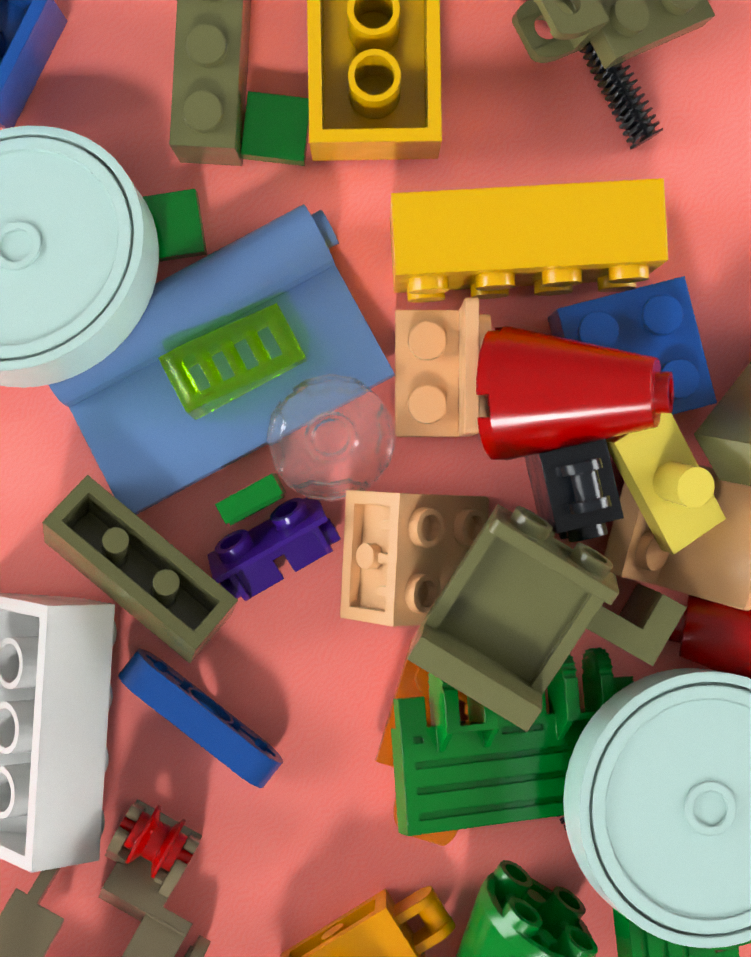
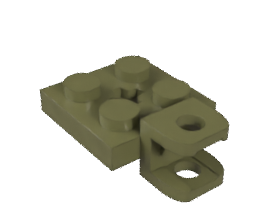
[512,0,715,69]

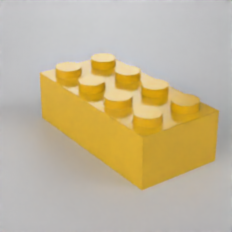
[307,0,442,161]
[389,178,668,303]

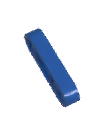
[118,648,283,788]

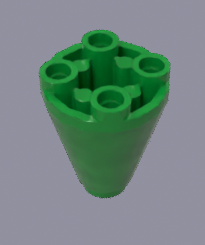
[456,860,598,957]

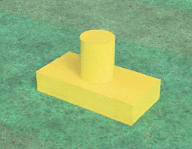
[606,413,726,555]

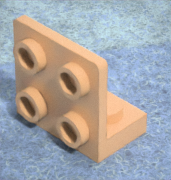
[395,298,492,437]
[604,465,751,611]
[340,490,489,627]

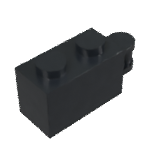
[524,439,624,542]

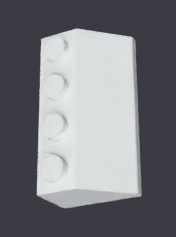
[0,592,117,873]

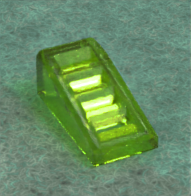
[158,303,307,420]

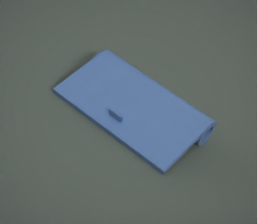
[49,204,395,515]

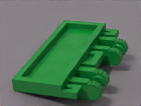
[391,647,634,836]

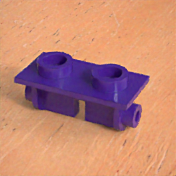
[207,493,341,601]

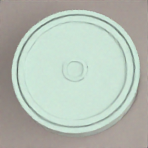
[0,125,159,388]
[563,668,751,948]

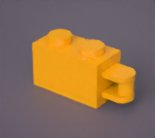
[280,886,456,957]

